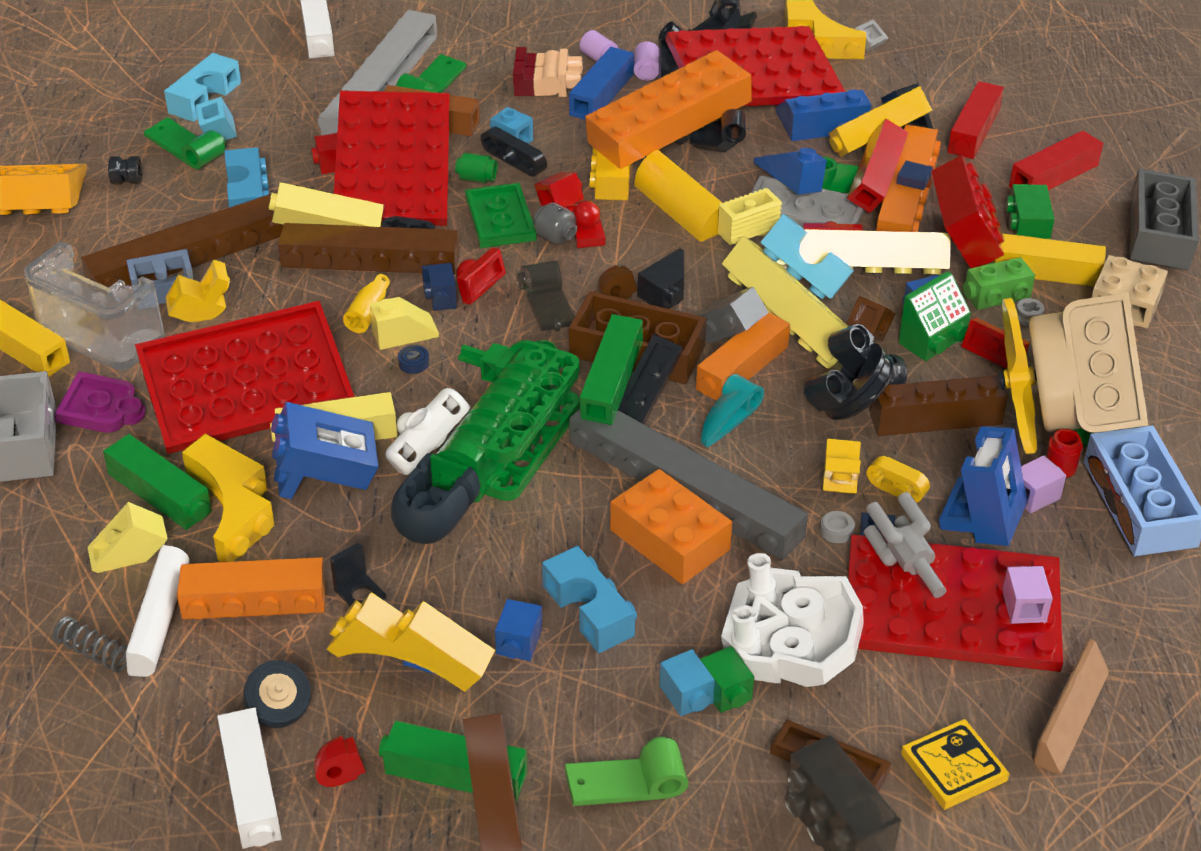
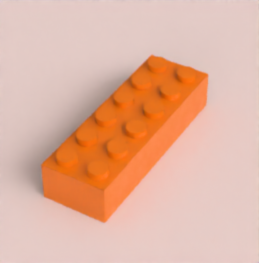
[585,50,752,169]

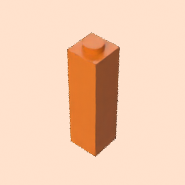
[696,313,790,401]

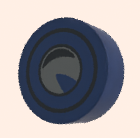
[398,345,429,374]

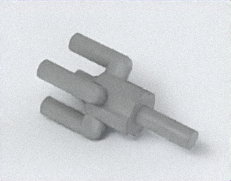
[864,492,946,598]

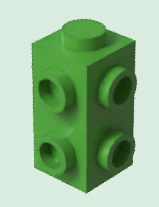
[963,257,1035,310]

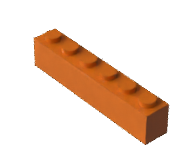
[876,125,941,232]

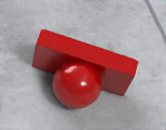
[568,200,606,248]
[456,247,506,305]

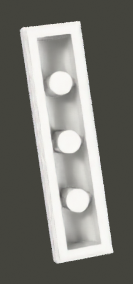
[126,545,189,677]

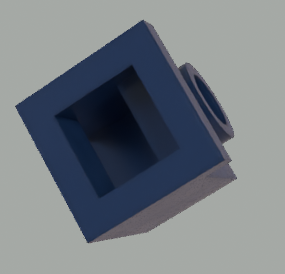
[422,263,457,311]

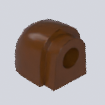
[597,265,637,299]

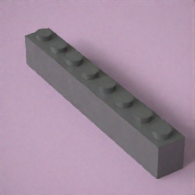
[570,410,808,560]

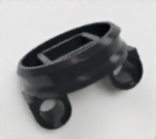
[804,324,893,420]

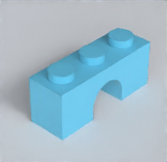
[164,53,241,122]
[760,214,855,299]

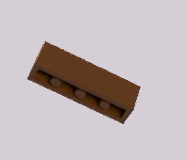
[870,375,1008,436]

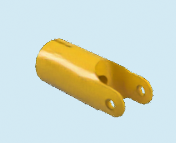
[343,274,390,333]

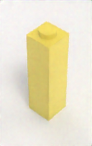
[268,182,383,227]
[270,392,397,442]

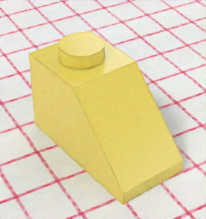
[369,297,439,350]
[88,502,168,573]

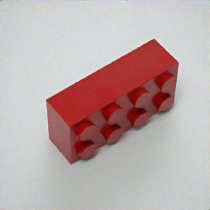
[931,154,1005,268]

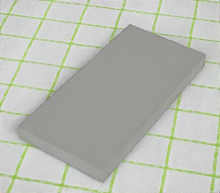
[751,176,865,228]

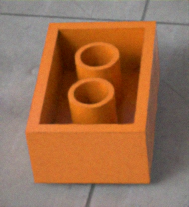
[610,469,732,585]

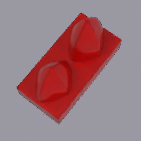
[961,317,1030,369]

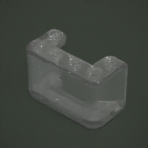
[23,241,165,370]

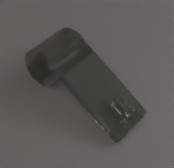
[516,261,575,332]

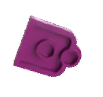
[55,371,146,433]

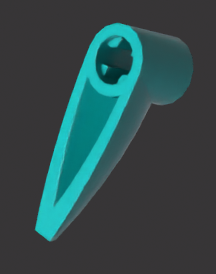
[701,374,764,448]

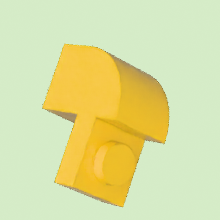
[165,260,230,322]
[823,439,861,494]

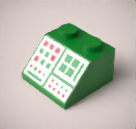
[898,271,971,362]

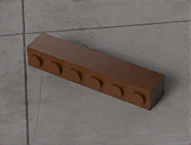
[278,223,459,275]

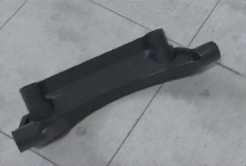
[658,0,746,152]

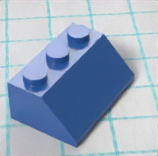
[776,90,871,141]

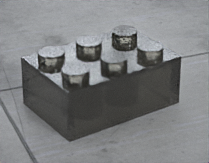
[785,735,901,851]

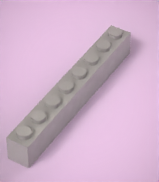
[318,10,437,135]

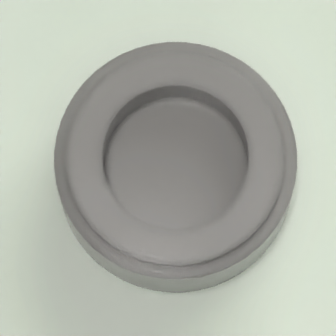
[820,511,855,543]

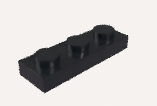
[618,334,683,425]

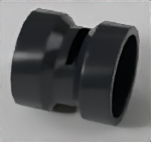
[108,156,142,184]

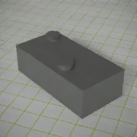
[1130,168,1199,270]

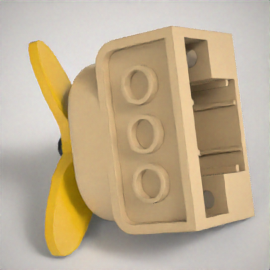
[999,292,1148,454]

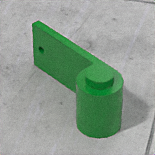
[396,54,467,93]
[144,117,225,170]

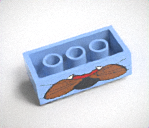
[1084,425,1201,556]

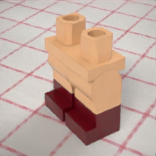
[513,47,583,97]

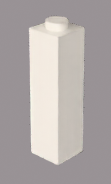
[300,0,335,58]
[217,707,282,849]

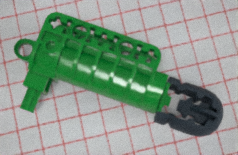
[391,340,580,544]

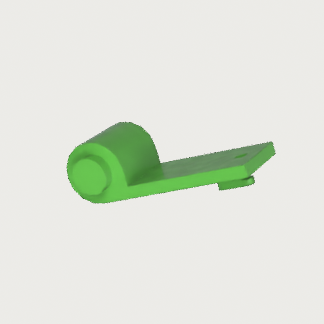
[564,737,688,806]

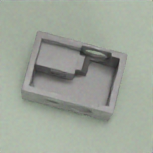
[0,371,57,482]

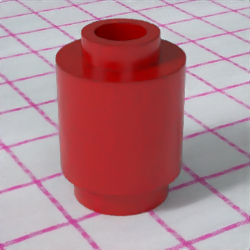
[1046,429,1083,478]

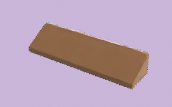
[1034,639,1108,774]

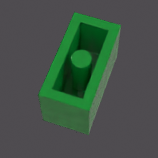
[1005,184,1055,239]

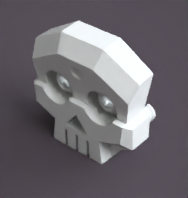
[721,553,864,687]

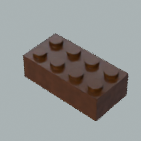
[569,291,707,384]

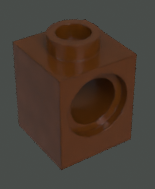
[846,296,896,342]

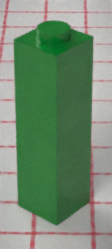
[580,314,643,425]
[103,434,212,530]
[379,721,528,803]

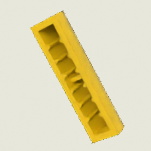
[634,149,722,242]

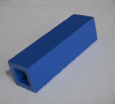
[569,46,634,120]

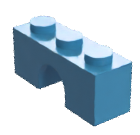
[225,147,269,207]
[542,546,637,654]

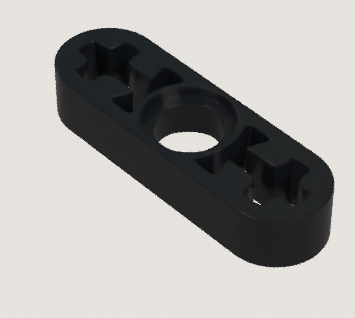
[481,126,547,177]

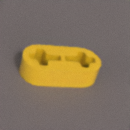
[866,456,930,503]

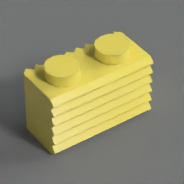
[718,188,782,245]

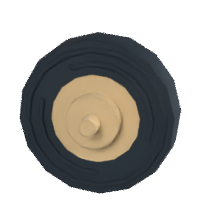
[243,660,311,728]

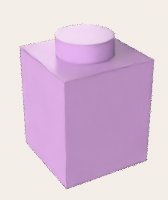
[1021,455,1066,514]
[1002,566,1052,624]

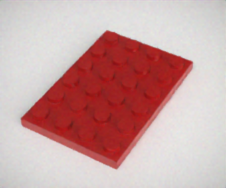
[666,26,846,107]
[334,90,450,226]
[135,300,355,454]
[848,535,1063,672]

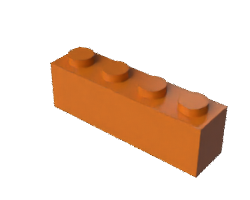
[177,557,326,620]

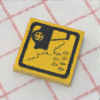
[901,719,1010,810]

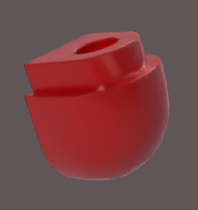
[314,735,366,787]

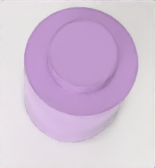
[580,30,618,62]
[634,42,659,81]

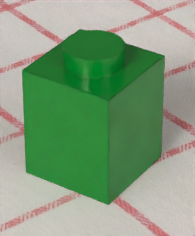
[700,646,754,713]

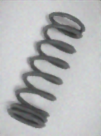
[53,616,128,673]

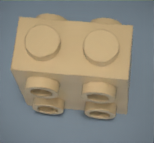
[1092,255,1168,329]

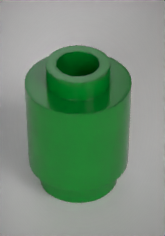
[455,152,498,184]

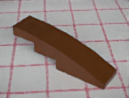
[463,713,523,851]

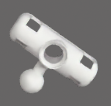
[385,388,470,475]

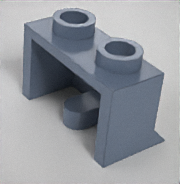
[126,249,194,308]

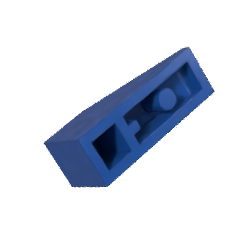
[754,148,826,195]

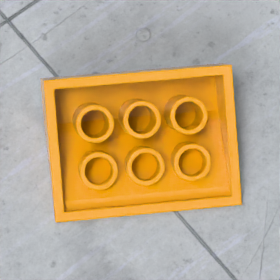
[0,164,87,215]

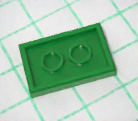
[465,183,537,248]

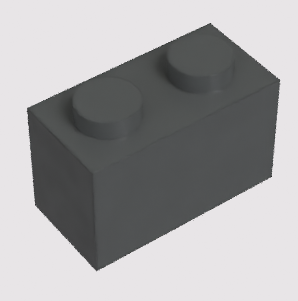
[697,286,769,344]

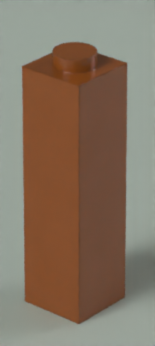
[384,85,480,136]

